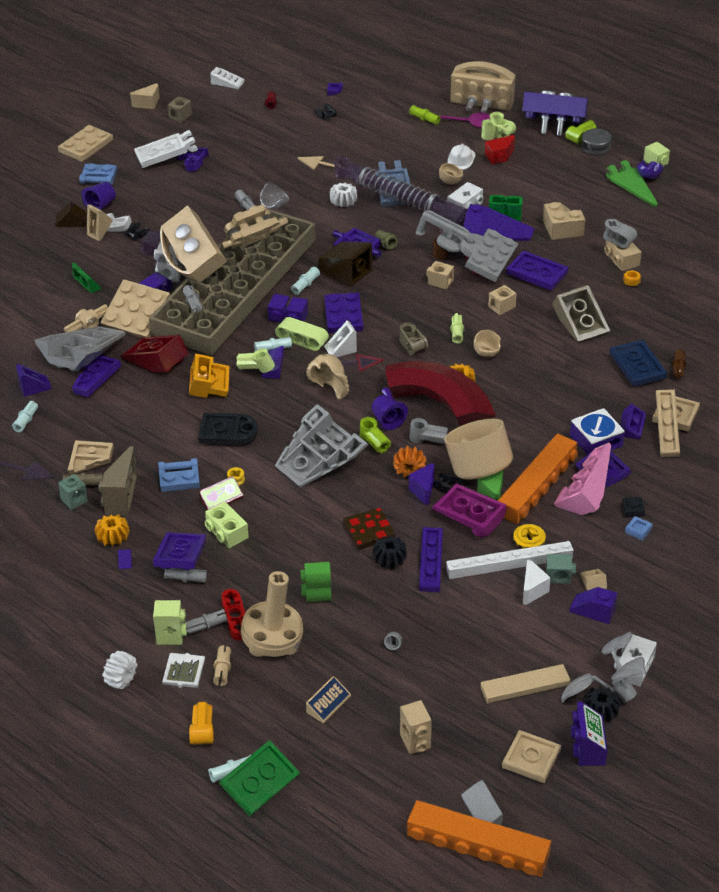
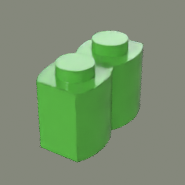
[301,562,331,603]

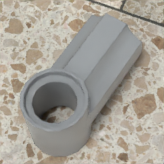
[409,418,448,444]

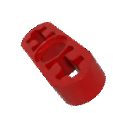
[221,589,245,641]

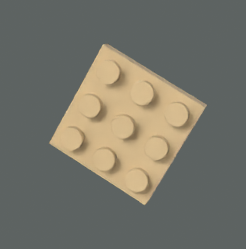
[101,279,170,338]

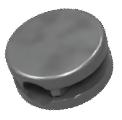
[582,129,612,155]

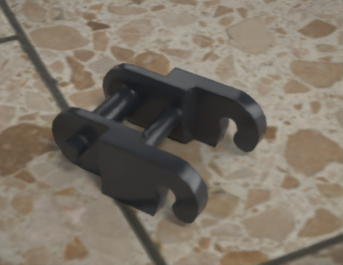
[314,104,337,121]
[125,222,150,240]
[433,473,462,494]

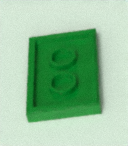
[219,740,300,817]

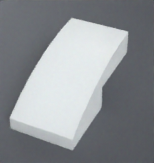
[106,213,132,232]

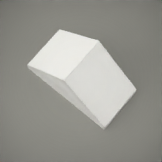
[324,321,357,357]
[523,560,550,605]

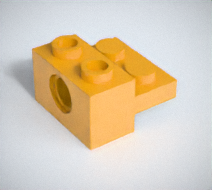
[189,354,229,398]

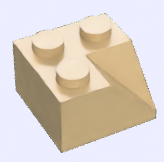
[543,202,585,240]

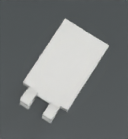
[134,130,198,168]

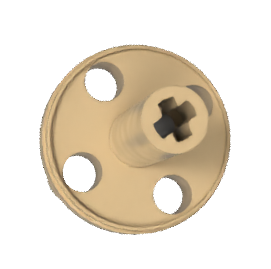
[241,571,303,657]

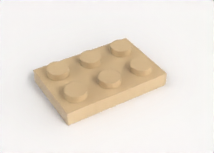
[58,125,113,162]

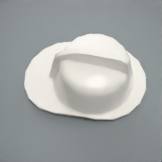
[448,143,475,170]

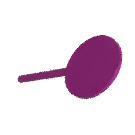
[440,113,490,128]

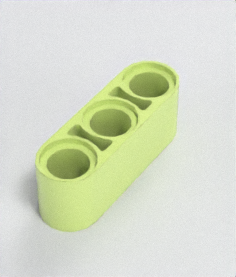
[275,317,329,351]

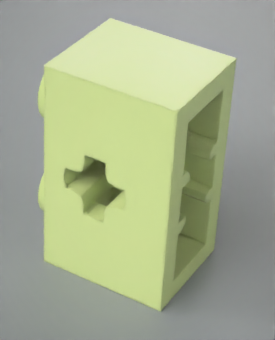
[153,600,187,645]

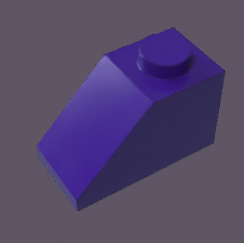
[569,587,618,624]

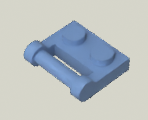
[79,163,117,185]
[158,458,200,492]

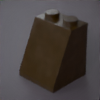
[318,242,372,287]

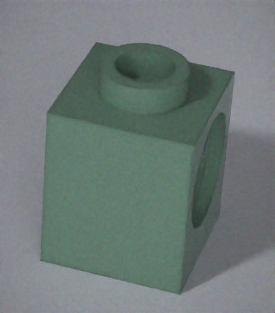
[58,474,88,510]
[546,554,576,584]

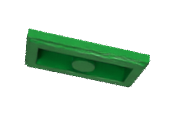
[72,262,102,293]

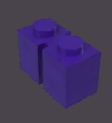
[268,294,308,322]

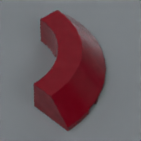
[385,361,496,426]

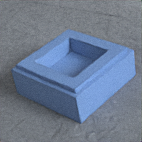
[625,516,653,541]

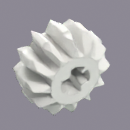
[330,182,357,208]
[102,651,137,689]

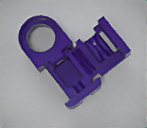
[178,148,209,171]

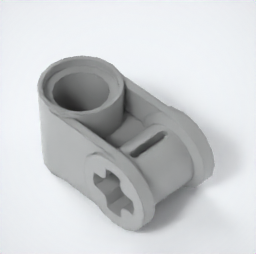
[603,219,637,248]

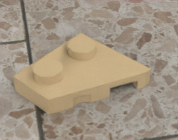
[68,440,114,475]

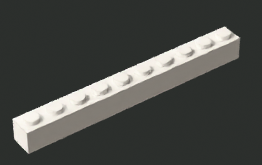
[446,541,573,579]

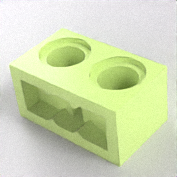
[205,502,249,548]

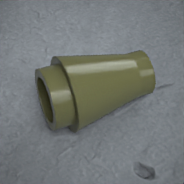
[375,230,398,249]

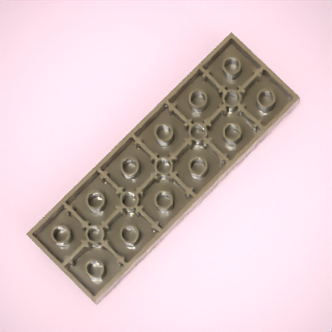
[149,209,316,356]

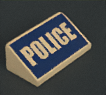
[306,677,351,724]

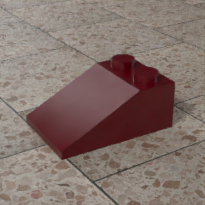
[121,335,188,374]

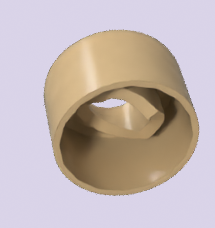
[444,419,513,480]

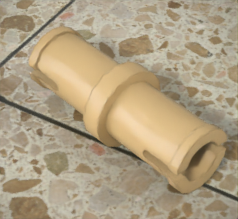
[213,645,231,686]

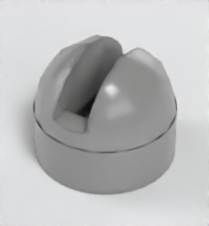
[384,632,402,650]

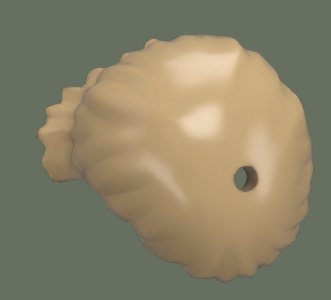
[306,354,349,400]

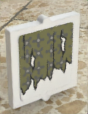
[162,653,205,688]

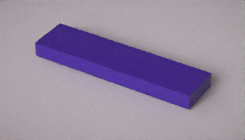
[419,527,443,592]

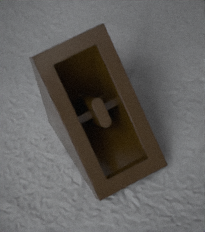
[55,201,87,227]

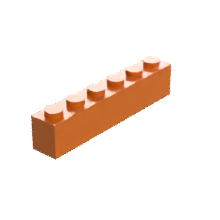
[498,434,578,524]
[407,800,551,877]

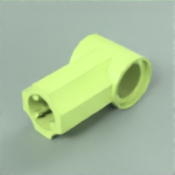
[236,348,275,373]

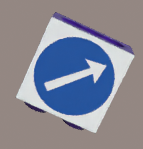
[570,408,625,455]

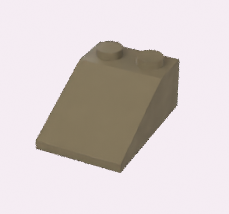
[552,285,610,343]
[99,446,137,516]

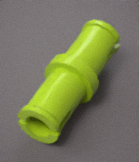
[409,105,441,125]

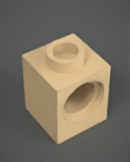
[426,261,454,289]
[488,285,517,315]

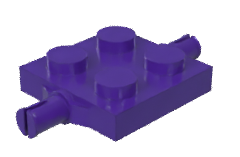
[332,228,382,258]

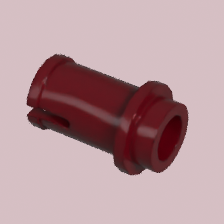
[265,91,277,109]

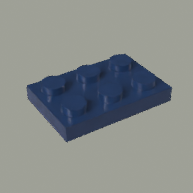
[609,340,667,387]

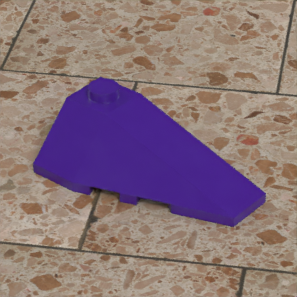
[463,204,534,241]

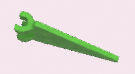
[606,160,658,207]

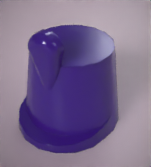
[81,182,116,210]
[371,387,408,430]

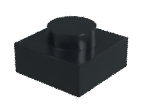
[621,497,645,518]

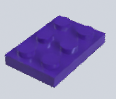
[506,251,569,291]
[324,293,363,333]
[153,532,206,570]

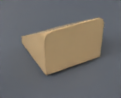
[580,569,607,591]

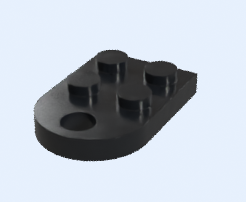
[198,412,258,445]

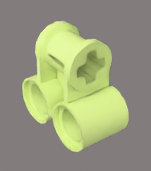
[481,112,516,140]

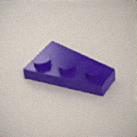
[72,355,121,397]

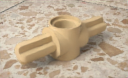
[64,304,108,332]

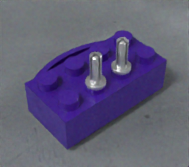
[522,91,588,136]

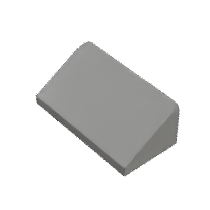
[461,780,503,825]

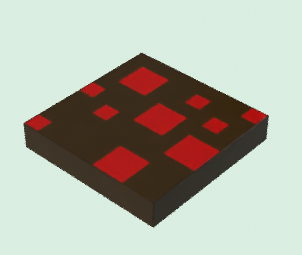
[343,508,395,550]

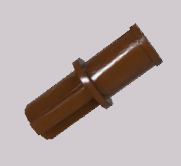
[672,349,687,378]

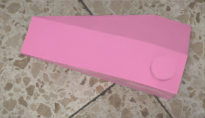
[554,443,611,515]

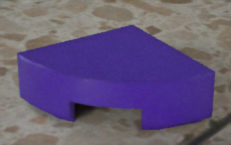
[327,83,343,96]

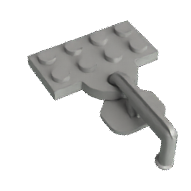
[416,210,519,282]

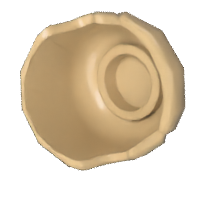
[439,163,463,185]
[473,330,501,358]

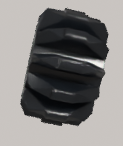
[373,535,407,569]
[583,686,621,722]

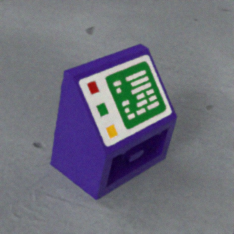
[571,702,607,766]

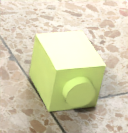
[644,142,670,166]

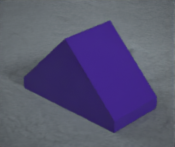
[16,363,52,397]
[409,464,435,505]

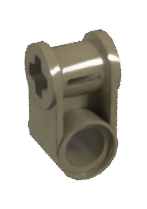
[399,322,428,356]

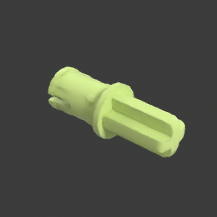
[450,313,464,344]

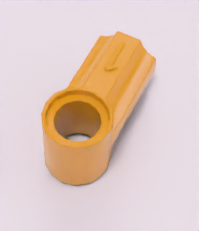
[189,702,213,745]

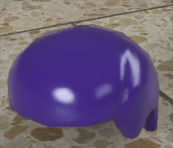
[637,160,664,180]

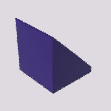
[118,549,132,569]

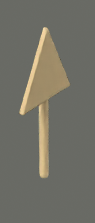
[297,156,347,170]

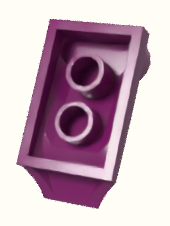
[432,484,506,537]

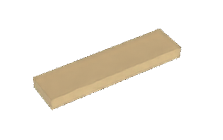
[656,389,680,457]
[480,664,570,703]

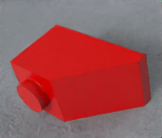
[485,135,515,165]

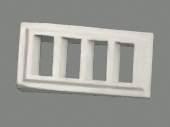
[211,67,245,89]

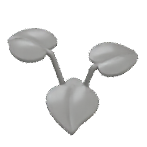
[561,631,646,703]

